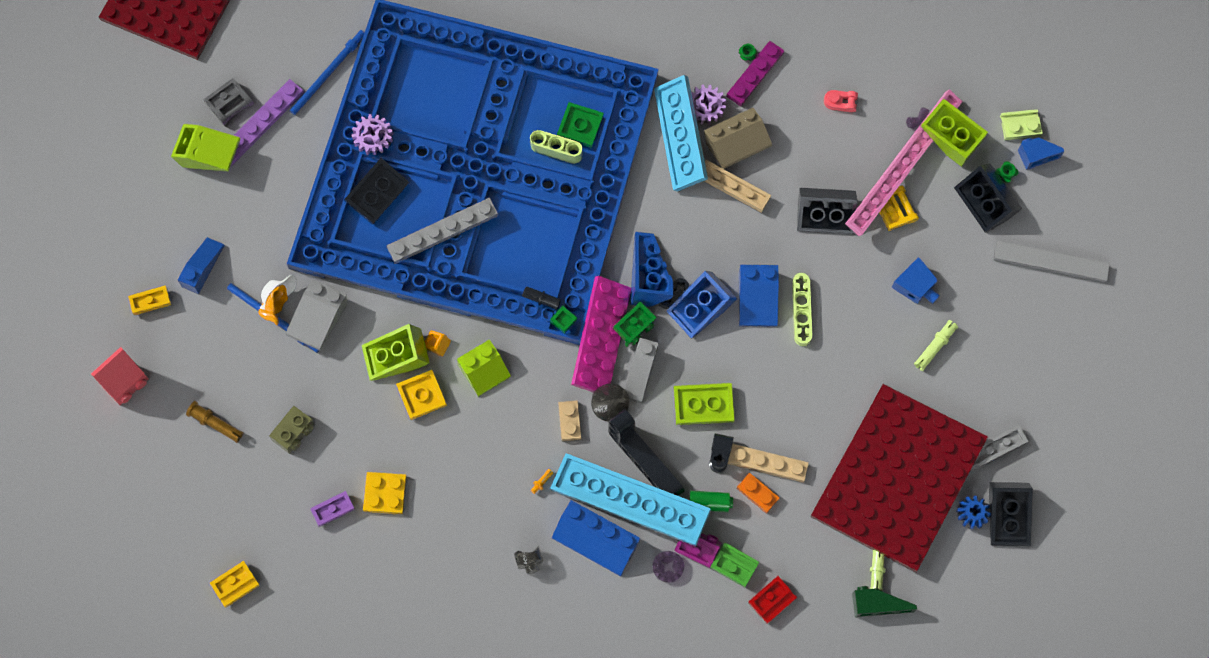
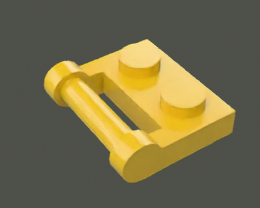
[879,185,919,231]

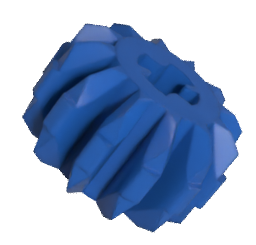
[956,496,991,529]

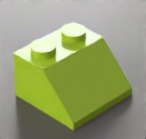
[457,339,511,397]

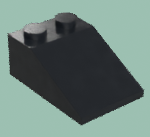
[989,482,1033,546]

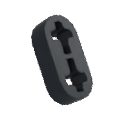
[659,278,689,309]

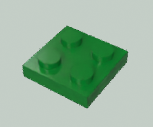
[557,102,604,148]

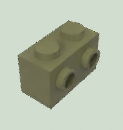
[269,406,314,454]

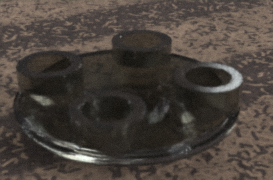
[591,384,630,422]

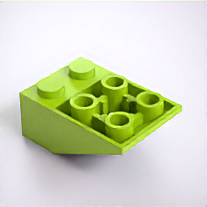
[171,124,241,171]

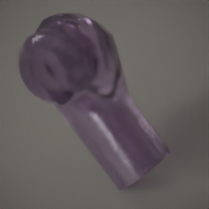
[906,107,929,129]

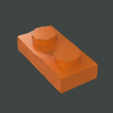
[736,473,779,514]

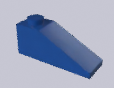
[178,237,225,294]

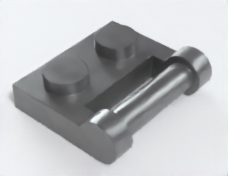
[203,78,254,126]

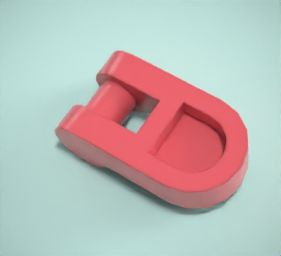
[824,90,858,112]

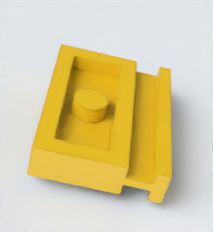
[210,561,260,608]

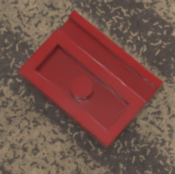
[748,576,797,624]

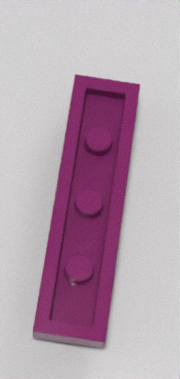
[726,41,784,107]

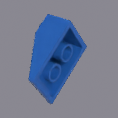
[739,265,779,327]
[666,271,737,338]

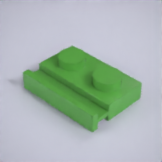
[710,543,759,588]

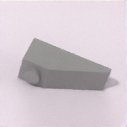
[623,338,658,403]

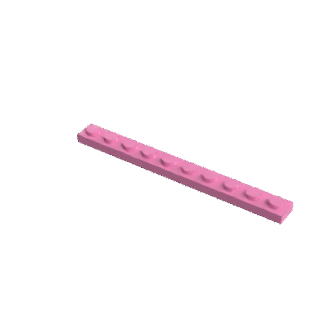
[845,89,963,236]

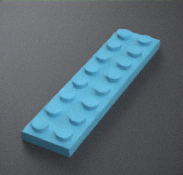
[550,453,711,546]

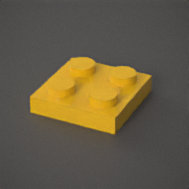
[396,370,447,420]
[363,472,407,514]

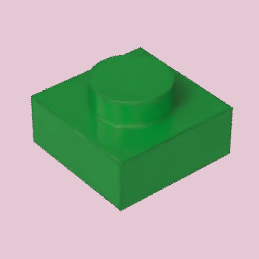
[550,306,577,334]

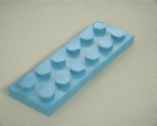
[654,75,708,192]

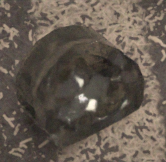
[514,546,544,575]

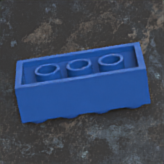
[552,500,640,577]

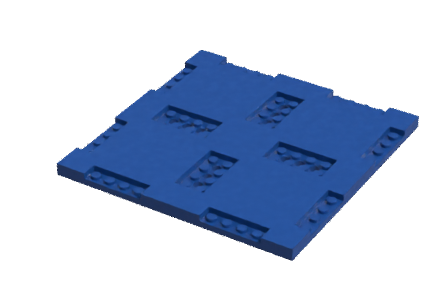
[287,0,659,345]

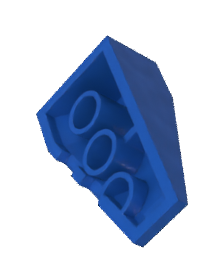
[631,232,673,307]

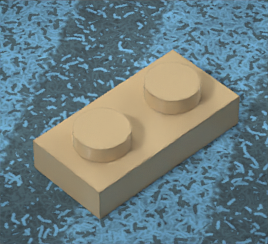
[558,400,581,441]

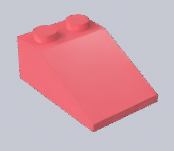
[91,347,148,405]

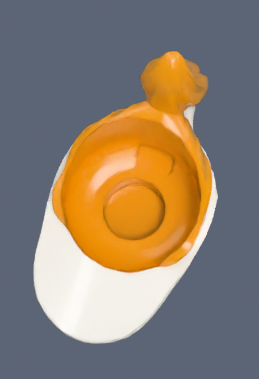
[258,274,296,325]

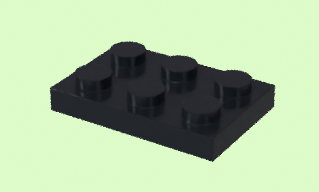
[344,158,410,225]

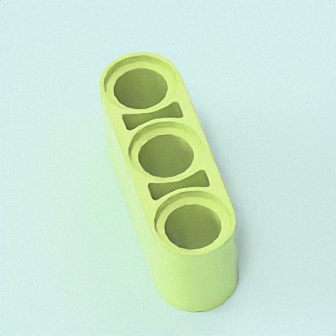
[530,130,582,164]

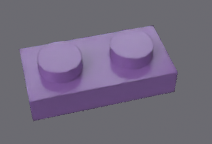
[310,491,355,527]

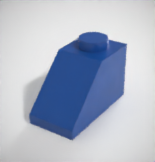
[1018,137,1064,170]

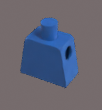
[892,257,940,304]

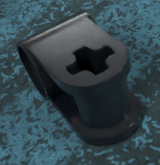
[709,433,734,473]

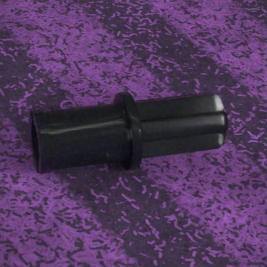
[522,286,561,310]

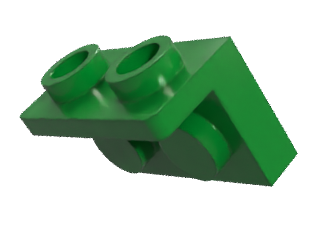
[613,302,657,347]

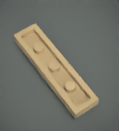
[704,160,771,213]
[728,444,809,483]

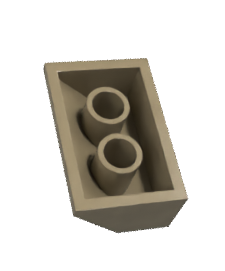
[704,108,772,169]

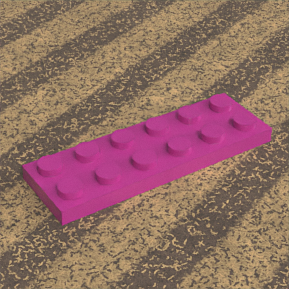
[571,276,631,396]

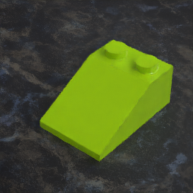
[921,99,988,167]
[362,324,430,381]

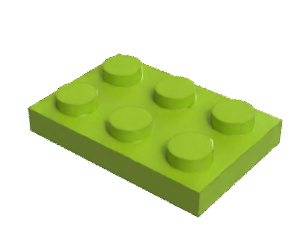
[673,383,734,425]

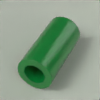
[689,490,733,512]

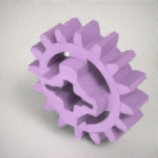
[691,85,726,125]
[352,114,393,155]

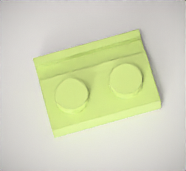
[1000,109,1043,140]

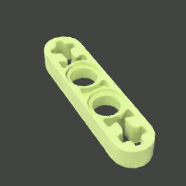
[792,273,812,346]

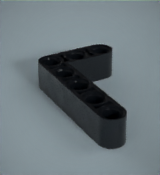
[608,409,685,496]

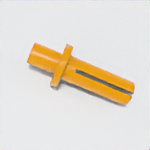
[531,469,553,494]

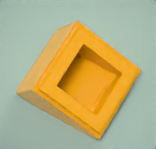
[424,330,451,357]

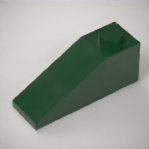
[852,586,917,617]

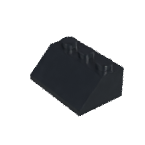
[954,164,1022,233]
[797,188,857,234]

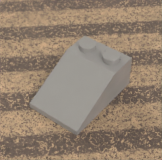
[286,279,347,350]

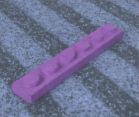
[230,79,304,167]

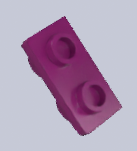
[674,533,722,568]

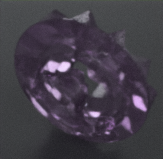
[652,551,684,583]

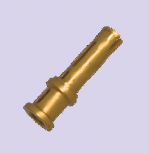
[186,401,243,443]

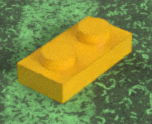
[128,285,171,316]

